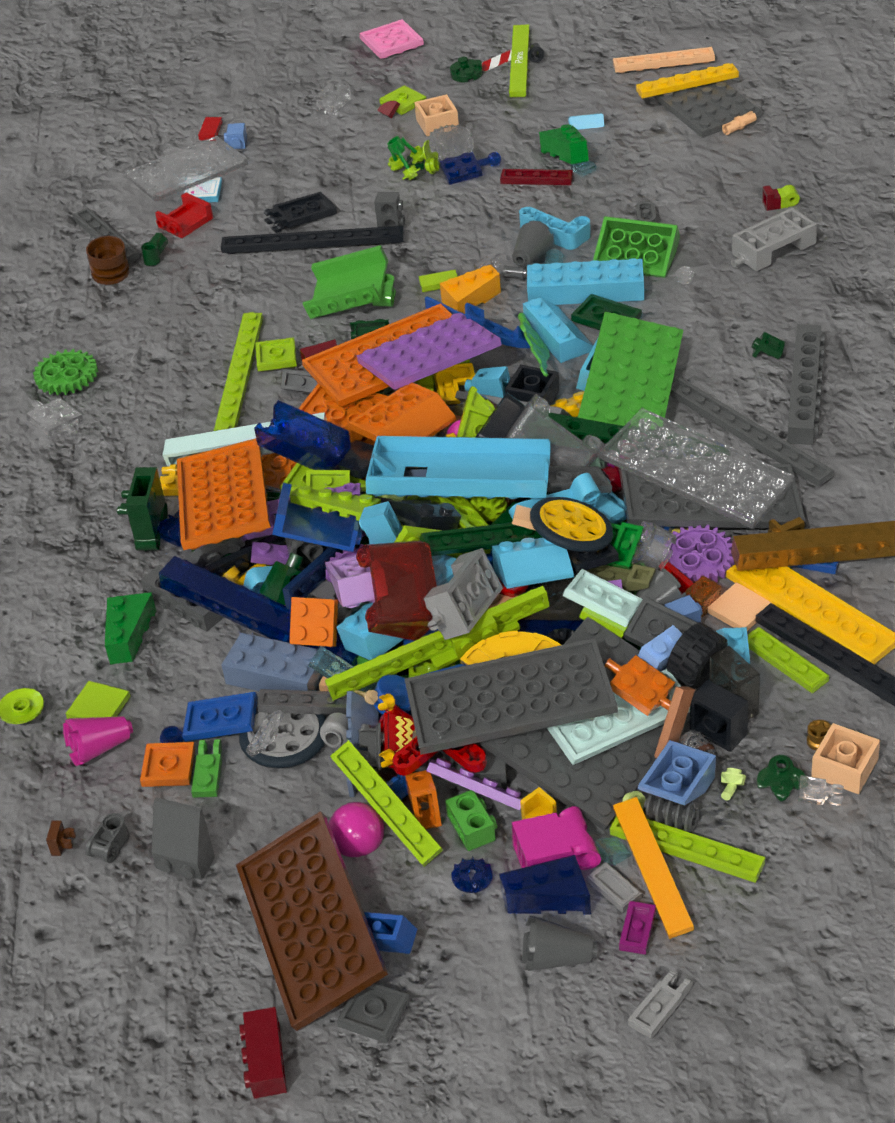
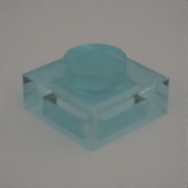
[571,161,596,177]

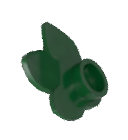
[757,755,808,802]

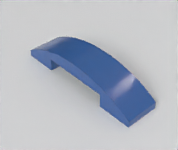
[465,303,530,348]

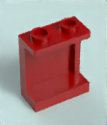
[155,192,213,238]

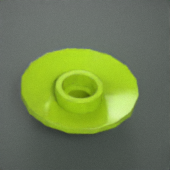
[0,688,44,725]

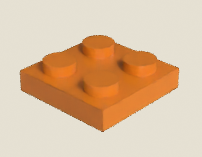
[290,597,338,647]
[140,742,196,787]

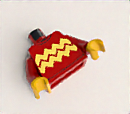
[378,693,415,769]

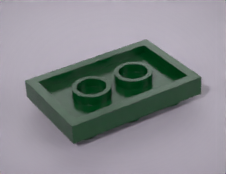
[571,294,642,330]

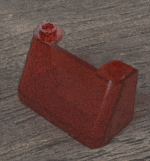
[356,541,437,641]

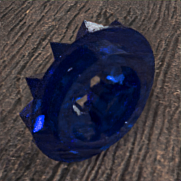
[451,856,493,893]

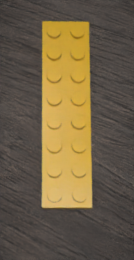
[726,565,895,665]

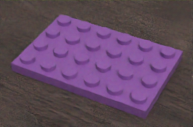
[357,313,502,390]

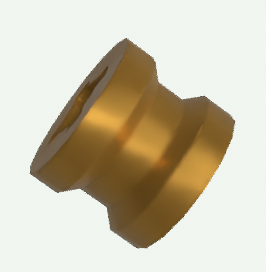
[807,720,831,751]

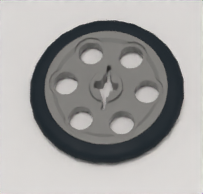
[239,707,326,769]

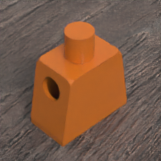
[405,770,442,829]

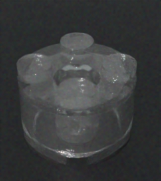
[632,521,676,571]

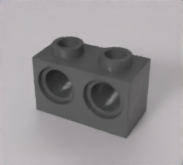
[374,192,405,227]

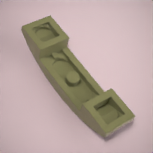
[572,564,656,591]

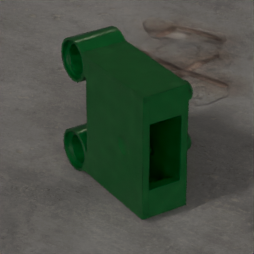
[117,467,168,551]

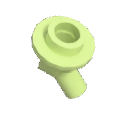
[721,768,746,801]

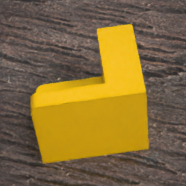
[520,787,557,820]

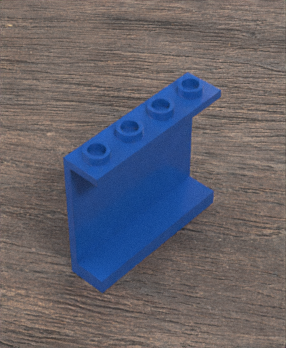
[272,483,362,552]

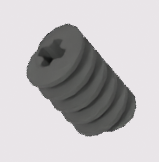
[643,794,700,833]

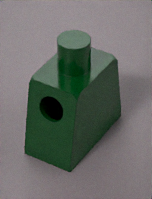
[259,552,303,606]

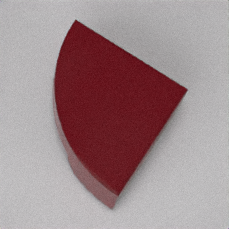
[377,101,400,118]

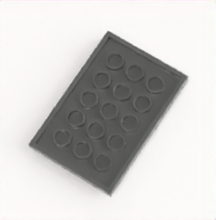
[652,67,762,138]

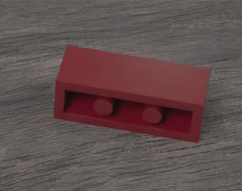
[239,1007,287,1099]

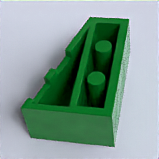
[539,124,589,164]

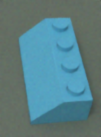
[523,297,594,363]

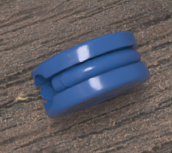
[373,675,412,715]

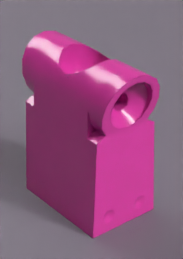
[512,806,601,884]

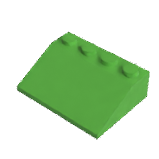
[593,216,680,278]

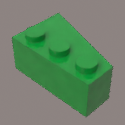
[105,592,157,665]

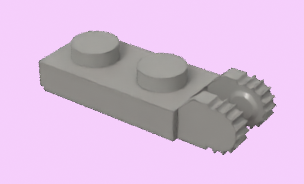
[628,970,693,1039]

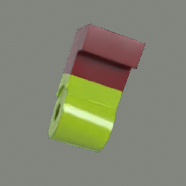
[762,185,800,211]

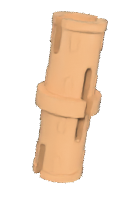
[722,111,757,135]

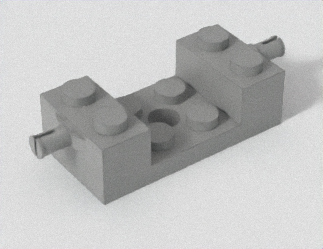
[731,208,817,271]
[424,548,503,640]

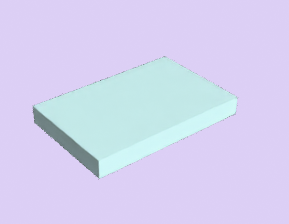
[563,569,643,627]

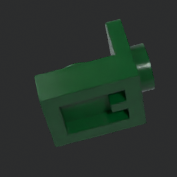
[751,332,785,359]

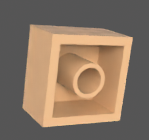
[414,94,459,137]
[811,723,880,794]

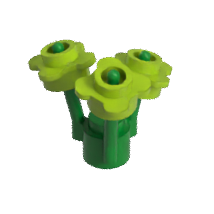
[387,136,424,180]

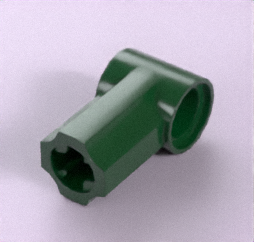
[141,233,168,266]

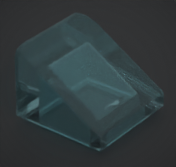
[595,837,631,867]

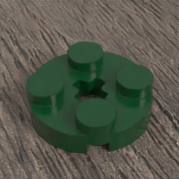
[450,57,483,83]

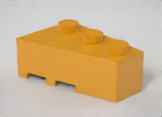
[440,264,501,314]

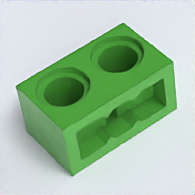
[445,790,497,851]

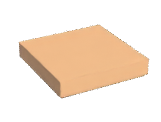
[708,582,771,631]

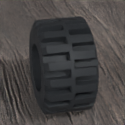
[667,622,728,689]

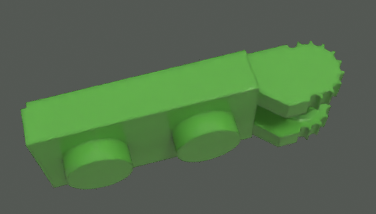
[191,739,222,798]

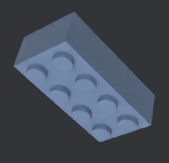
[221,633,329,691]

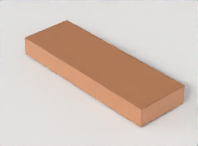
[654,686,695,758]

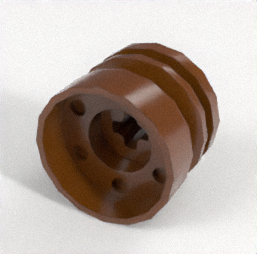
[86,236,129,285]

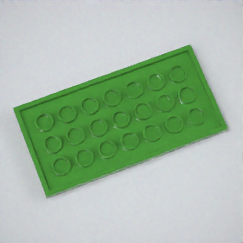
[578,312,683,433]

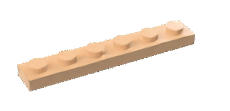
[613,47,715,73]

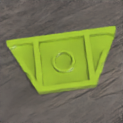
[457,386,495,438]

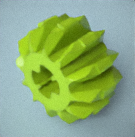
[470,497,508,524]

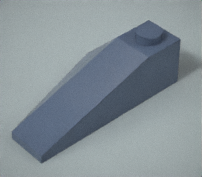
[346,691,382,797]

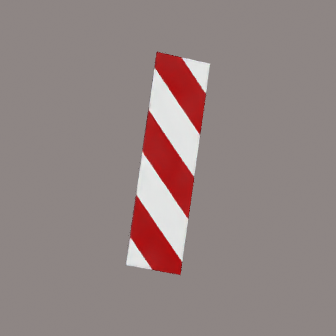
[482,48,530,72]

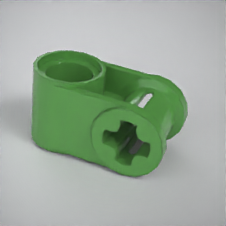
[372,274,396,307]

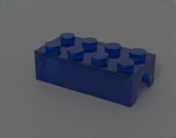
[254,400,351,470]

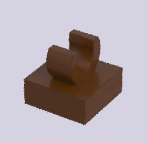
[46,820,76,856]

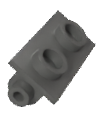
[358,723,384,773]

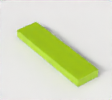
[747,627,829,694]

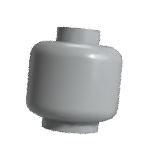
[320,712,348,748]

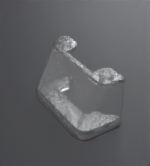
[504,394,605,466]

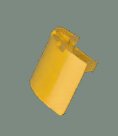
[460,631,561,665]

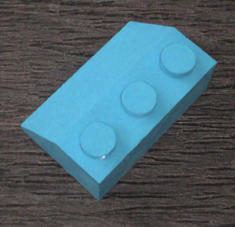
[492,538,574,589]

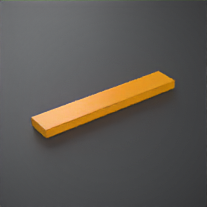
[613,797,694,939]

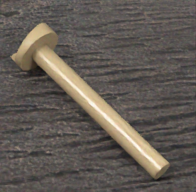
[354,690,378,705]

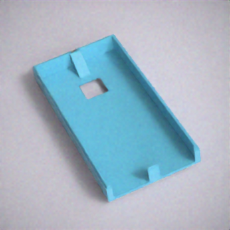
[366,436,550,499]

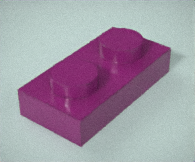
[619,901,656,955]

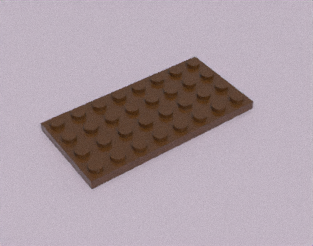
[236,811,388,1031]

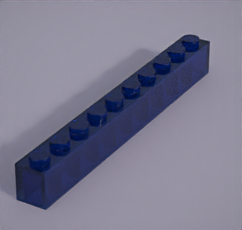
[159,556,366,671]

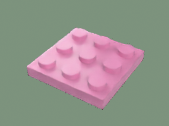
[359,19,424,59]

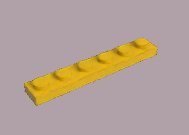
[636,63,739,99]

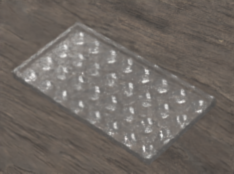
[598,408,795,529]

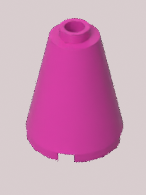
[63,716,133,766]

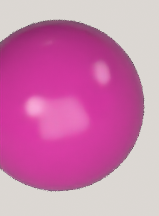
[329,802,384,857]

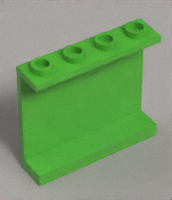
[303,245,388,319]

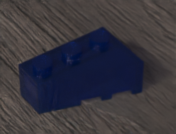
[499,855,591,915]

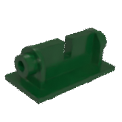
[350,319,389,340]

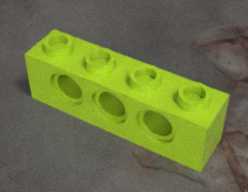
[430,496,492,554]

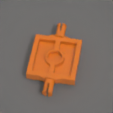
[604,655,676,716]

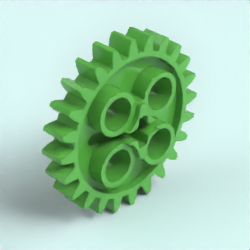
[33,349,98,395]

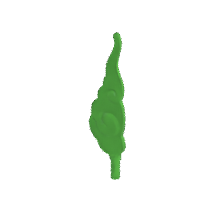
[518,313,550,377]

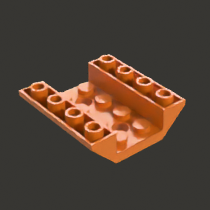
[341,382,456,442]

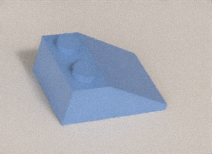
[638,740,716,805]

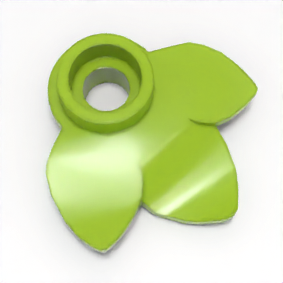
[422,140,439,174]

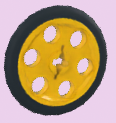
[530,497,613,552]

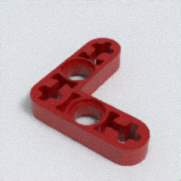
[392,736,487,776]

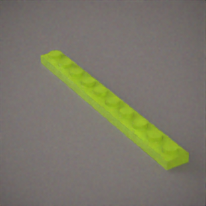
[214,312,263,431]
[325,586,550,700]

